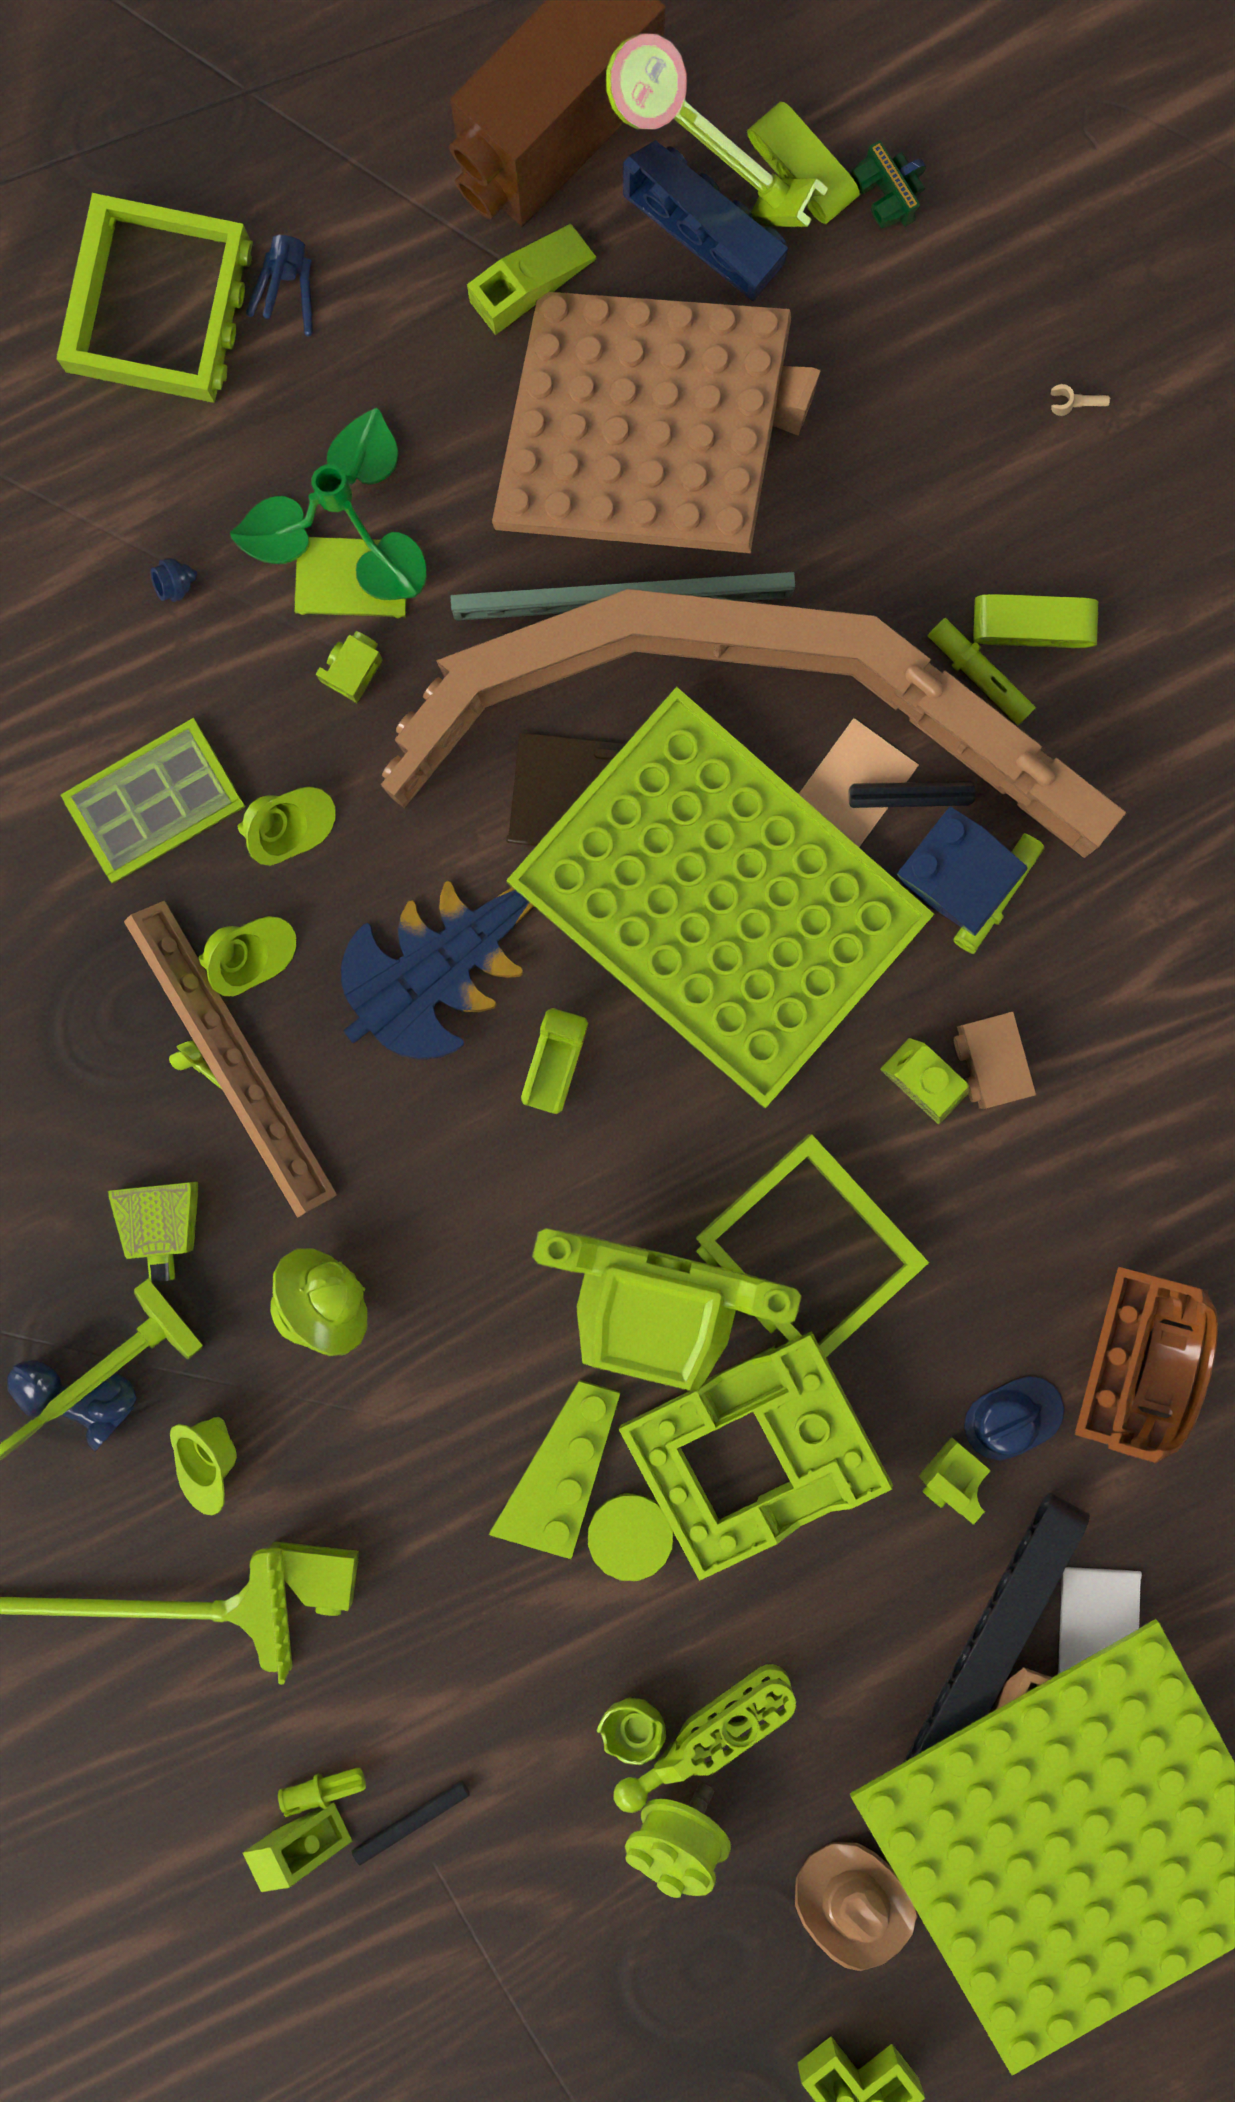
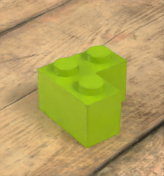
[797,2036,925,2102]

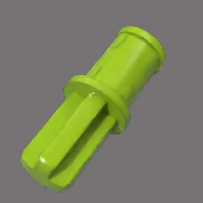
[278,1767,366,1817]

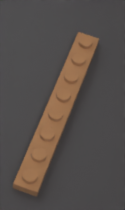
[124,901,337,1218]

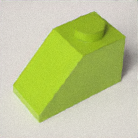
[269,1541,359,1616]
[243,1802,352,1892]

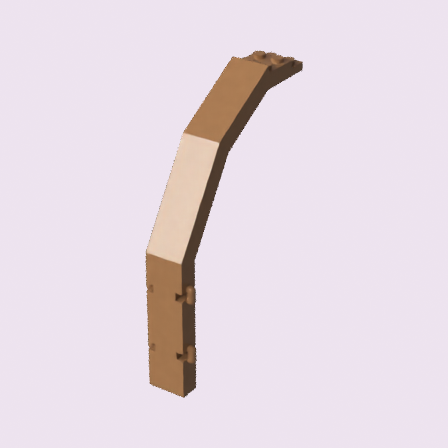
[381,589,1126,858]

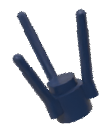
[246,235,313,337]

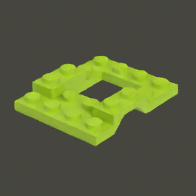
[619,1331,893,1581]

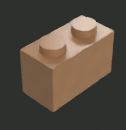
[954,1012,1036,1109]

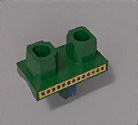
[851,140,927,229]

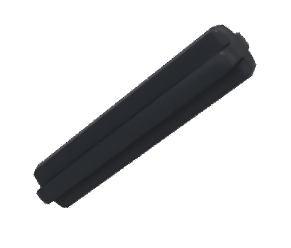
[848,781,976,808]

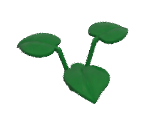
[230,408,427,600]

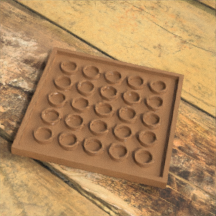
[492,292,791,553]

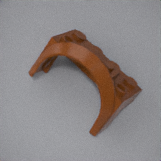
[1075,1267,1218,1463]

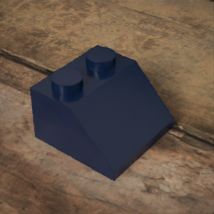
[897,806,1028,936]

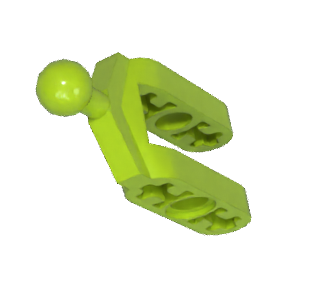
[614,1664,796,1813]

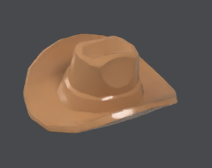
[795,1842,918,1971]

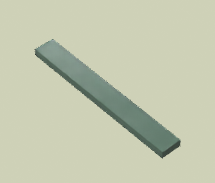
[451,572,795,621]

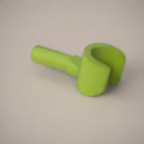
[169,1041,222,1089]

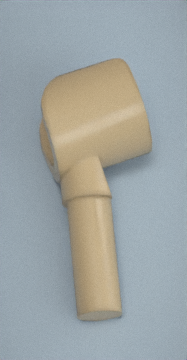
[1051,384,1110,416]

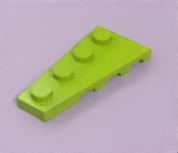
[489,1380,620,1559]

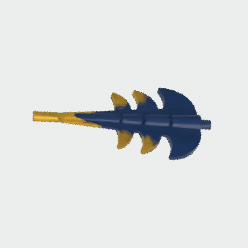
[341,881,534,1060]

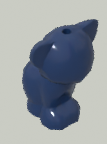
[7,1360,137,1452]

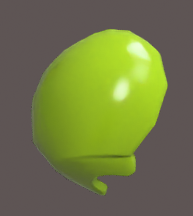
[597,1698,666,1765]

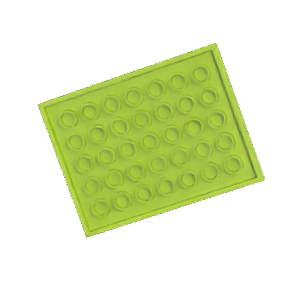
[506,687,934,1108]

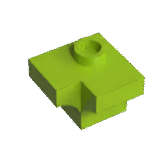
[919,1437,990,1525]

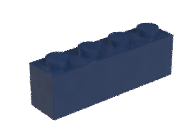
[623,140,788,301]

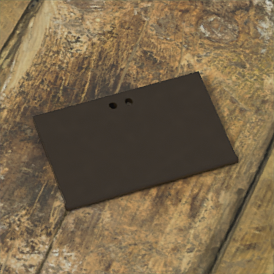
[506,733,626,846]

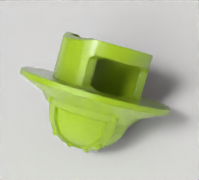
[271,1248,367,1356]

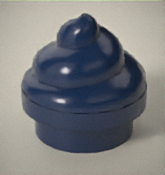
[151,558,197,602]

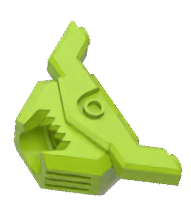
[533,1228,801,1391]

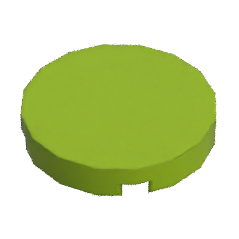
[588,1493,673,1581]

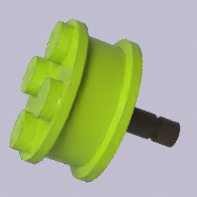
[625,1783,731,1898]

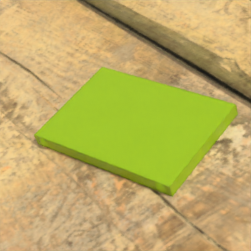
[295,537,406,618]

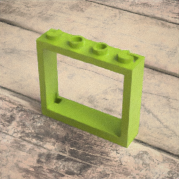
[57,193,253,403]
[696,1134,929,1358]

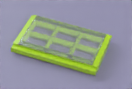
[61,718,246,884]

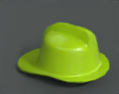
[237,786,335,866]
[198,916,296,997]
[170,1417,237,1516]

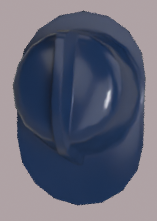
[964,1376,1064,1460]

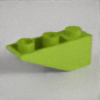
[467,224,596,335]

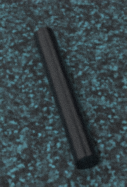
[352,1781,470,1866]

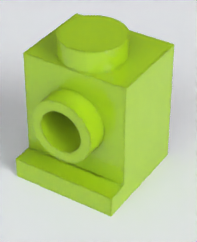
[316,631,383,703]

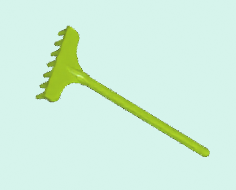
[0,1548,292,1685]

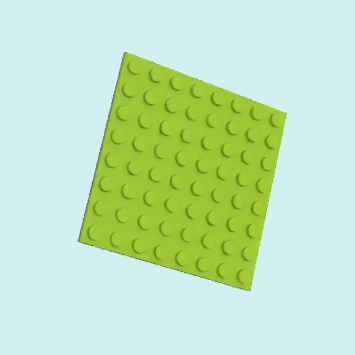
[850,1619,1235,2076]

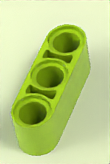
[747,101,860,224]
[973,594,1098,648]

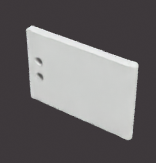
[1058,1567,1142,1674]

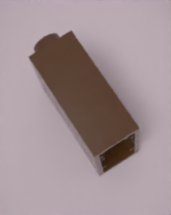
[449,0,665,227]

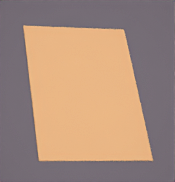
[799,718,919,847]

